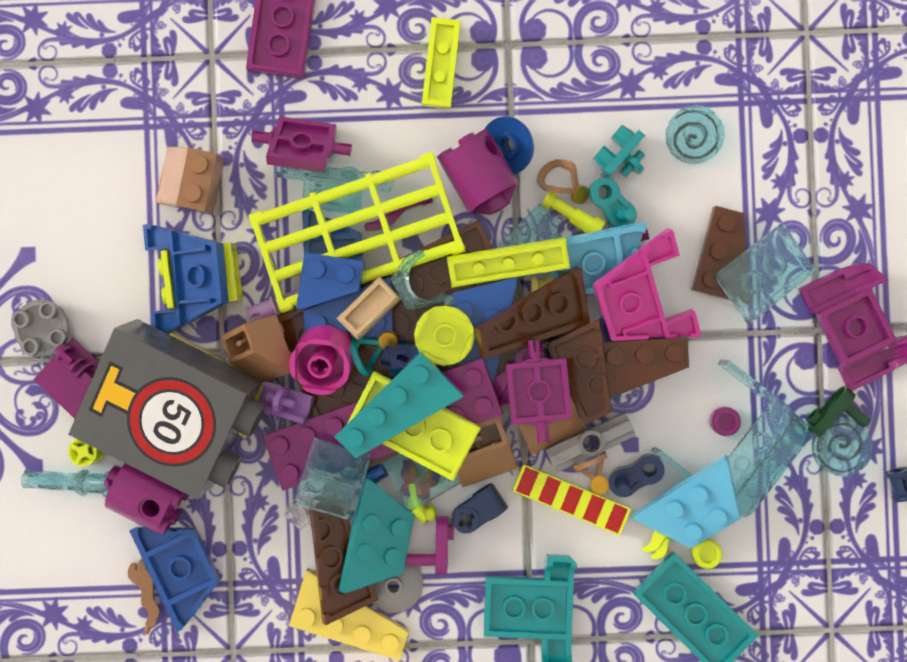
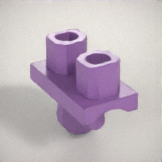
[258,381,315,426]

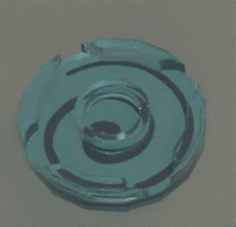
[665,105,725,164]
[812,418,873,477]

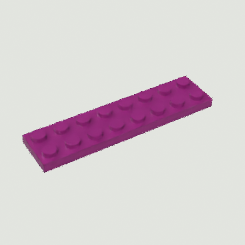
[262,358,504,491]

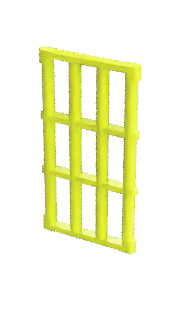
[248,151,466,314]

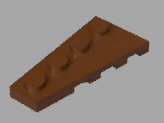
[475,266,590,359]

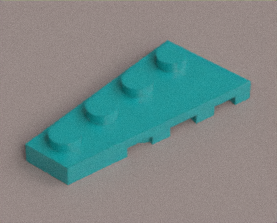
[335,351,464,458]

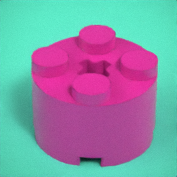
[289,325,354,395]

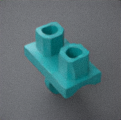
[593,125,646,178]

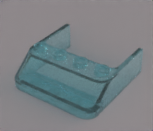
[651,360,810,517]

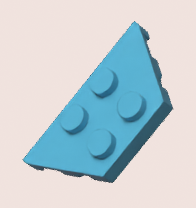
[550,221,647,294]
[632,454,740,548]

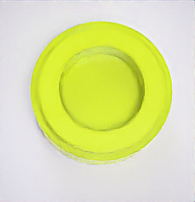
[691,538,722,569]

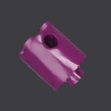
[437,129,520,215]
[104,463,189,535]

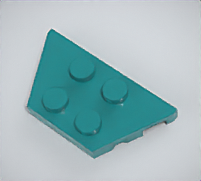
[339,477,415,593]

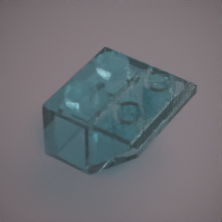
[293,438,371,520]

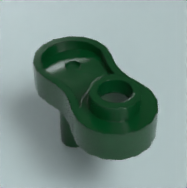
[806,386,871,437]

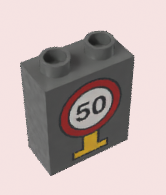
[68,319,266,500]

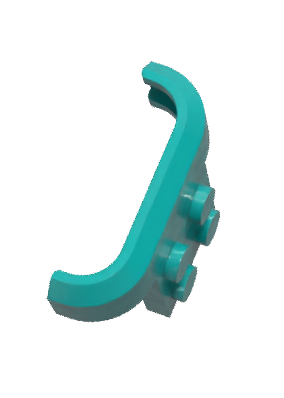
[483,554,577,662]

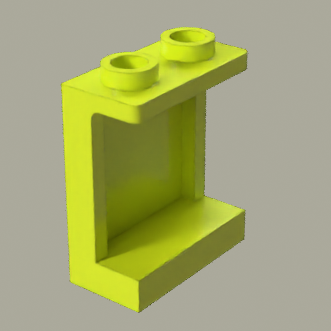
[158,242,244,310]

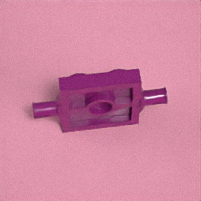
[251,116,352,173]
[505,339,572,443]

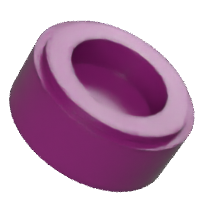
[709,407,741,436]

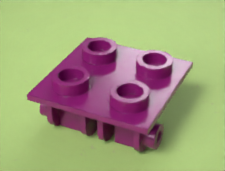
[33,337,99,419]

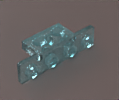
[275,165,394,214]

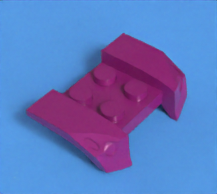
[798,263,907,391]

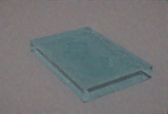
[714,224,816,323]

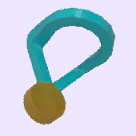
[350,330,398,377]

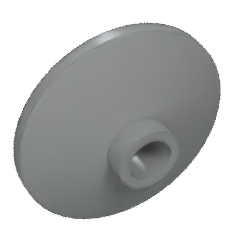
[373,561,423,613]

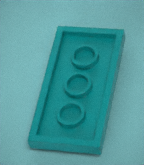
[632,551,759,662]

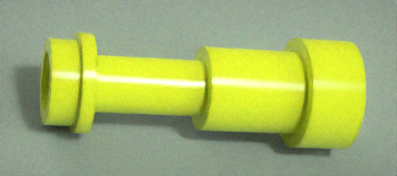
[541,191,606,233]

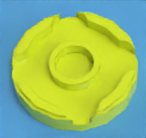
[414,305,475,366]

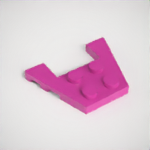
[593,228,702,341]

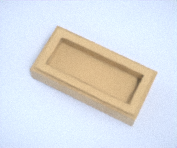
[337,277,401,341]

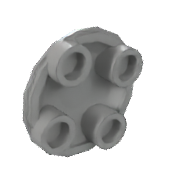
[11,299,70,357]

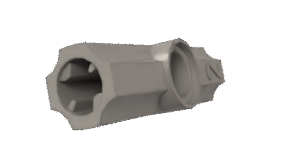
[545,412,636,473]

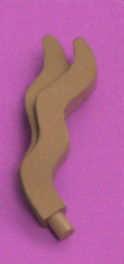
[128,559,160,634]

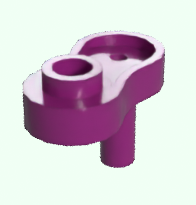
[406,516,454,575]

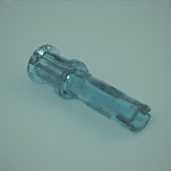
[21,470,110,497]

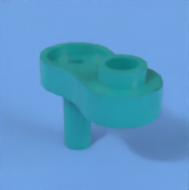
[588,177,637,227]

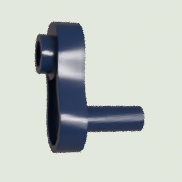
[609,453,665,497]

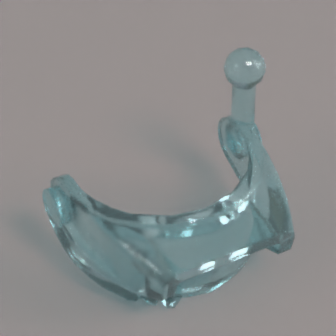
[391,250,454,311]

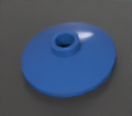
[485,116,534,174]

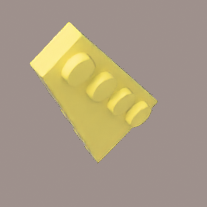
[289,568,409,661]

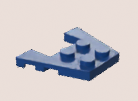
[143,224,229,334]

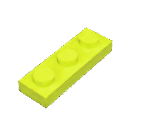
[422,17,461,109]

